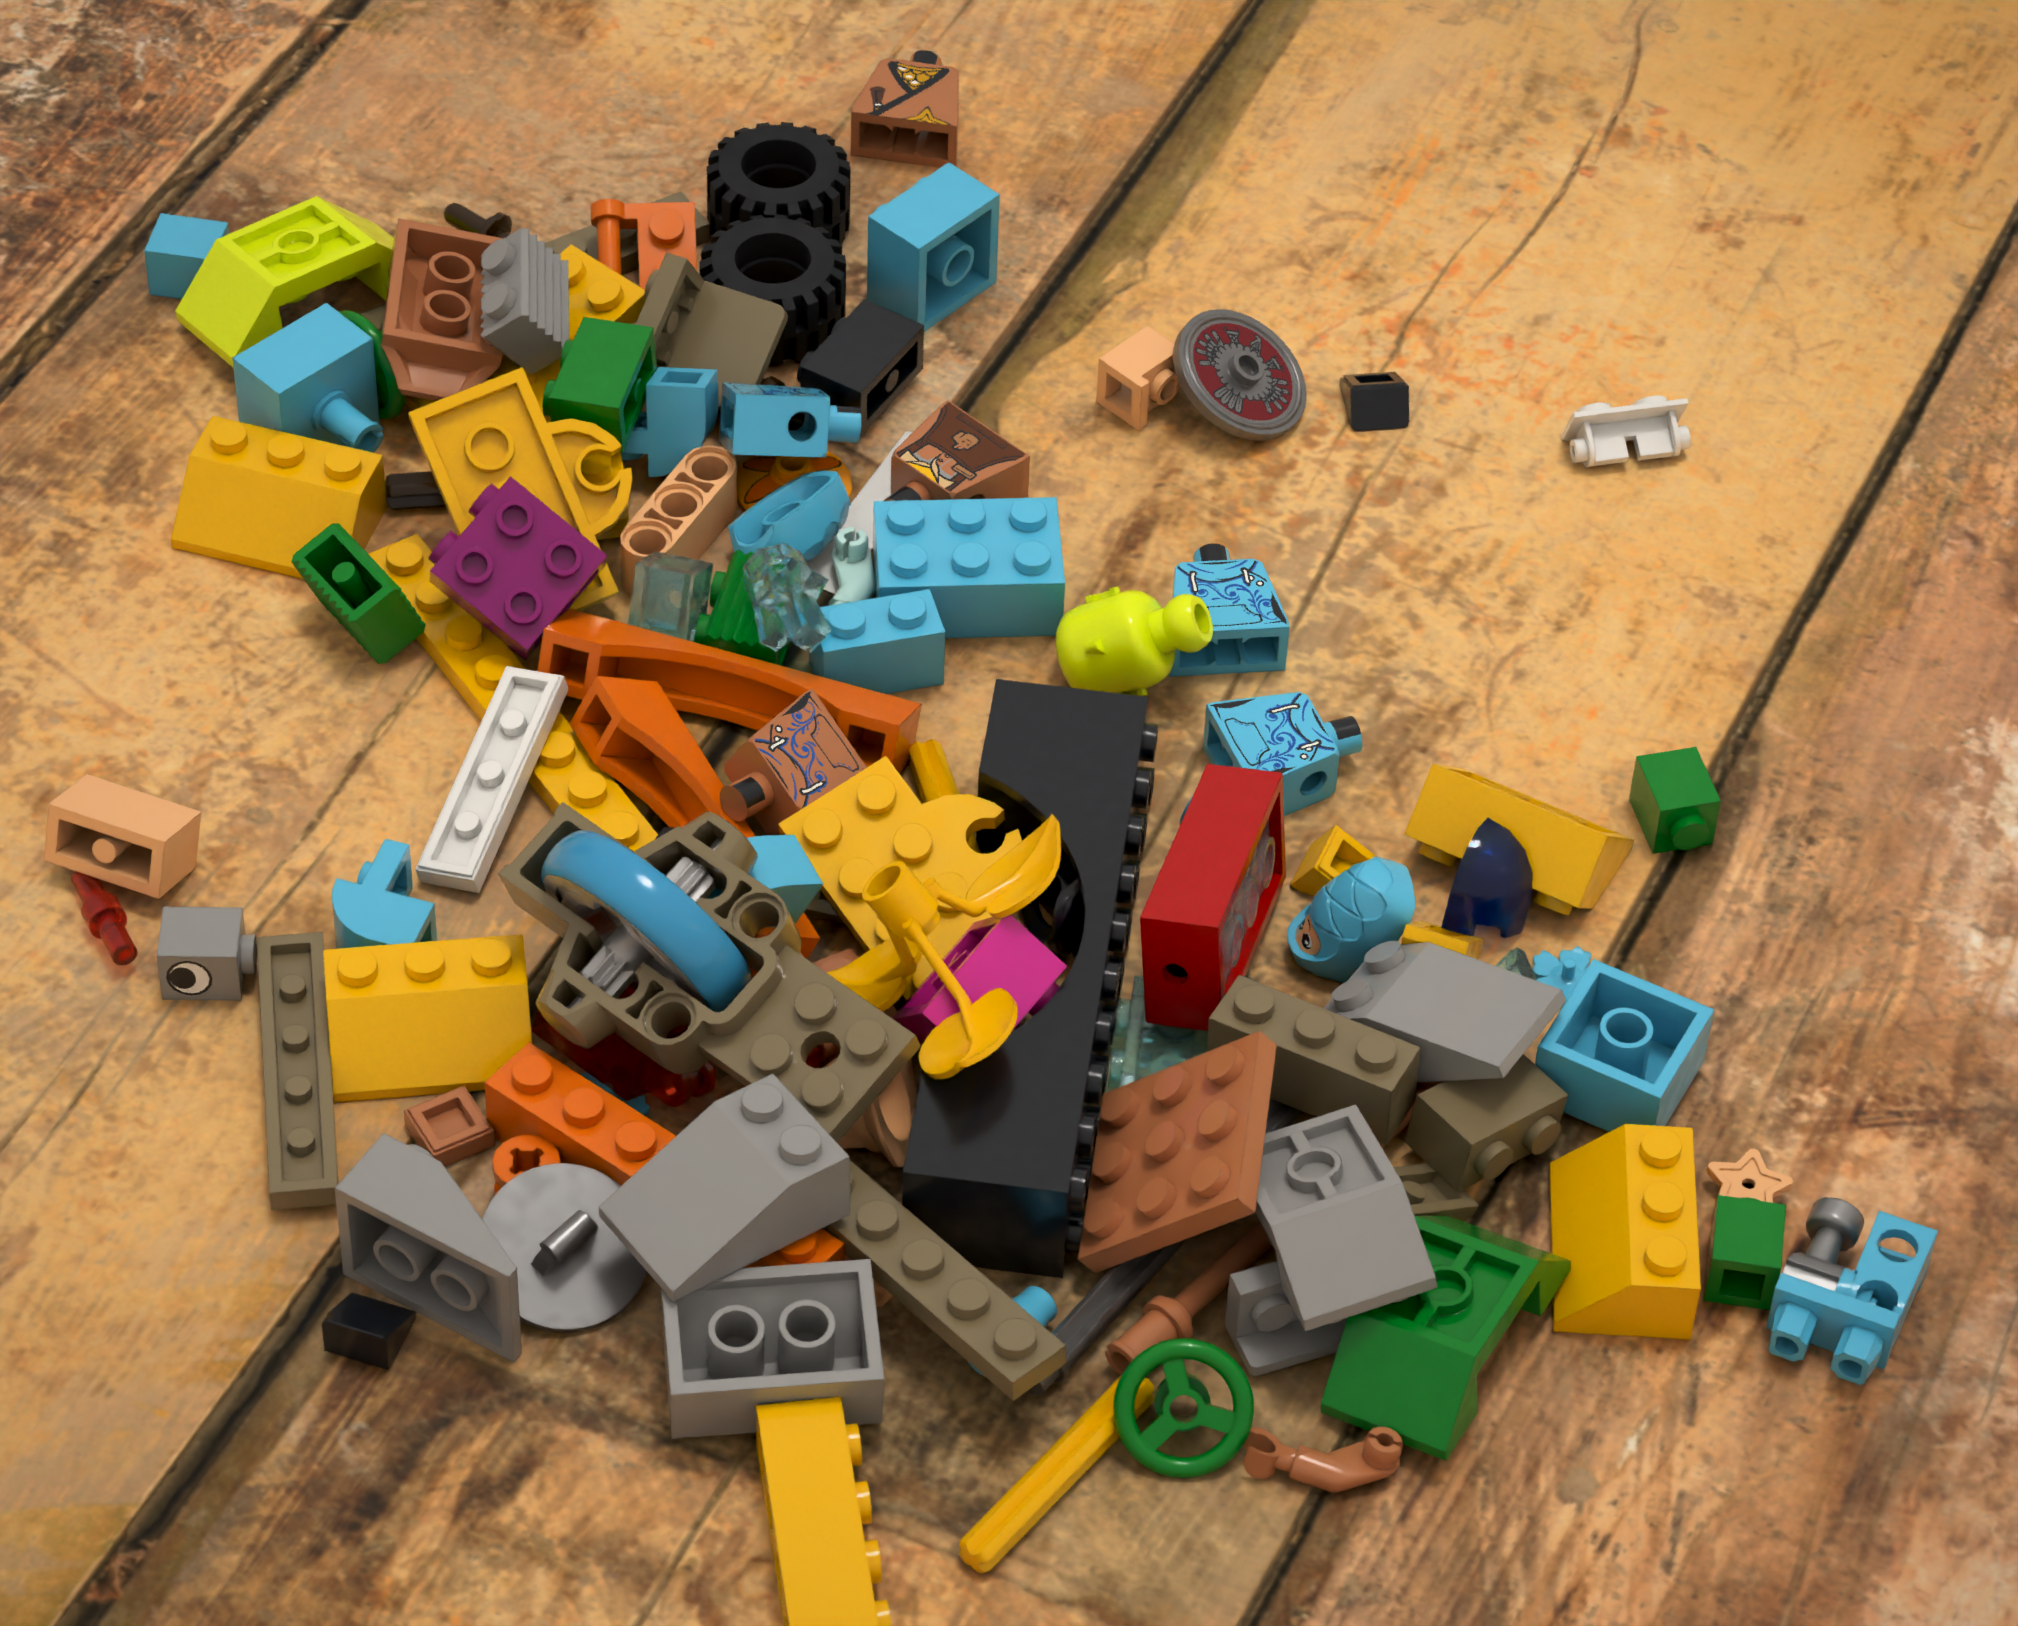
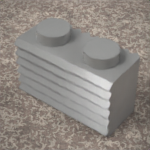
[480,228,569,375]

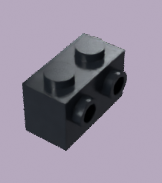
[797,299,924,436]

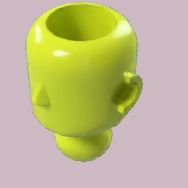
[1055,587,1213,696]

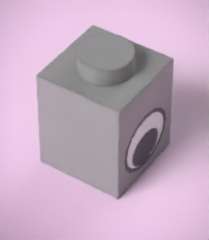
[157,906,258,1000]

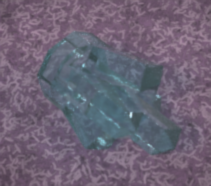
[743,543,832,653]

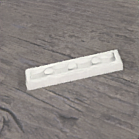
[415,666,569,893]

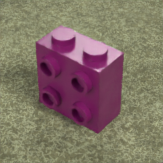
[428,476,607,660]

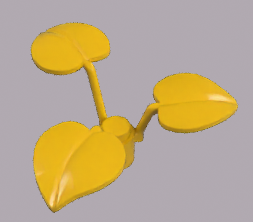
[826,813,1061,1079]

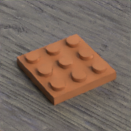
[1078,1031,1277,1273]

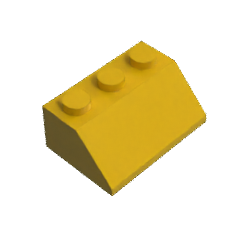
[171,415,387,579]
[1404,763,1634,915]
[323,934,532,1103]
[1549,1124,1701,1340]

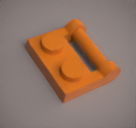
[590,199,697,290]

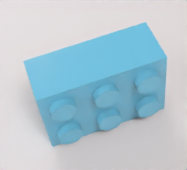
[873,497,1065,638]

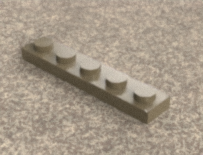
[257,932,339,1210]
[822,1160,1066,1401]

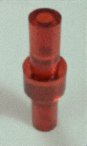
[71,871,138,966]

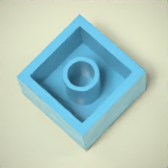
[867,162,1000,332]
[1535,959,1715,1132]

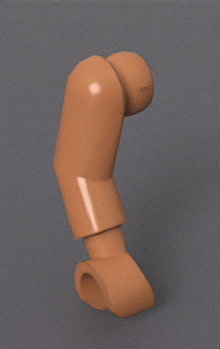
[1243,1427,1403,1493]

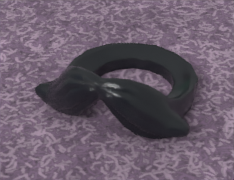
[1021,866,1084,962]

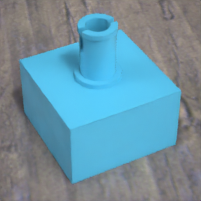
[232,303,384,453]

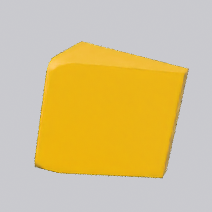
[1290,825,1375,896]

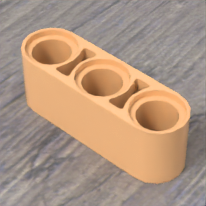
[620,445,737,600]

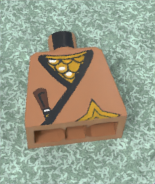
[851,50,959,168]

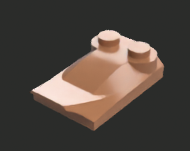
[381,218,504,401]

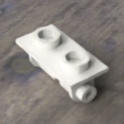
[1561,395,1691,467]

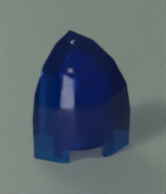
[1441,818,1533,938]

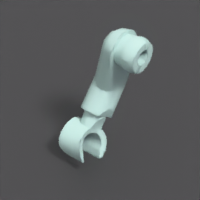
[828,527,876,606]

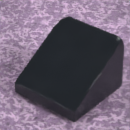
[1340,372,1409,431]
[322,1292,416,1370]

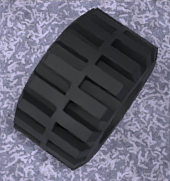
[707,122,851,245]
[699,214,846,364]

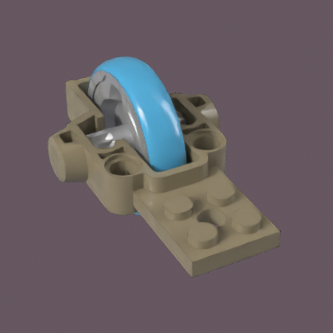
[498,802,921,1143]

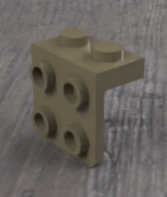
[632,252,788,410]

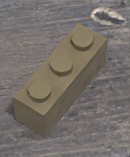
[1207,975,1421,1145]

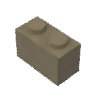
[1404,1054,1568,1192]

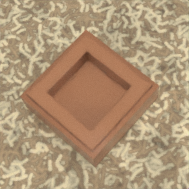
[404,1086,495,1167]

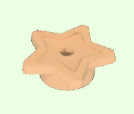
[1706,1149,1793,1208]

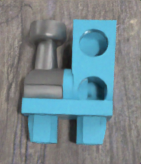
[1766,1197,1938,1385]

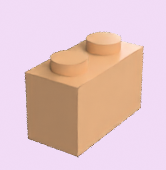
[44,774,201,899]

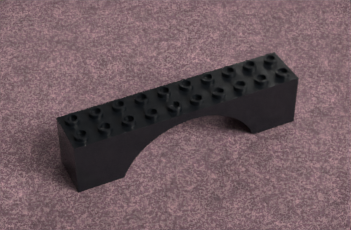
[902,679,1158,1278]

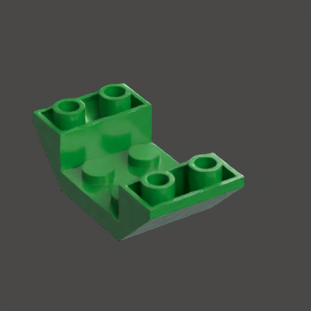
[1320,1216,1571,1461]

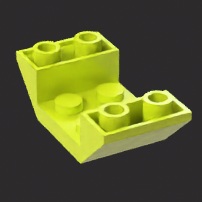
[175,196,394,367]

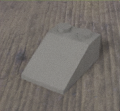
[1324,941,1567,1083]
[599,1074,850,1302]
[335,1133,522,1362]

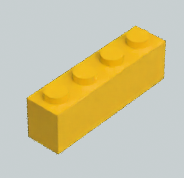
[756,1396,891,1626]

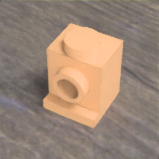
[1096,325,1180,431]

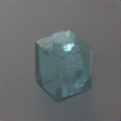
[628,551,713,642]

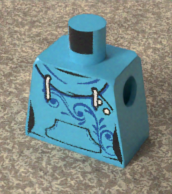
[719,382,861,457]
[1169,543,1290,677]
[1203,692,1362,816]

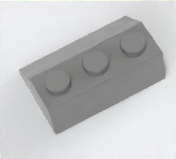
[661,1259,884,1439]

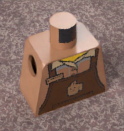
[884,400,1030,501]

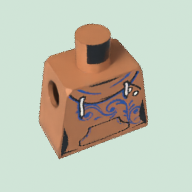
[720,689,867,835]

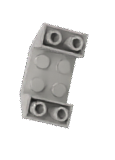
[1255,1105,1437,1331]

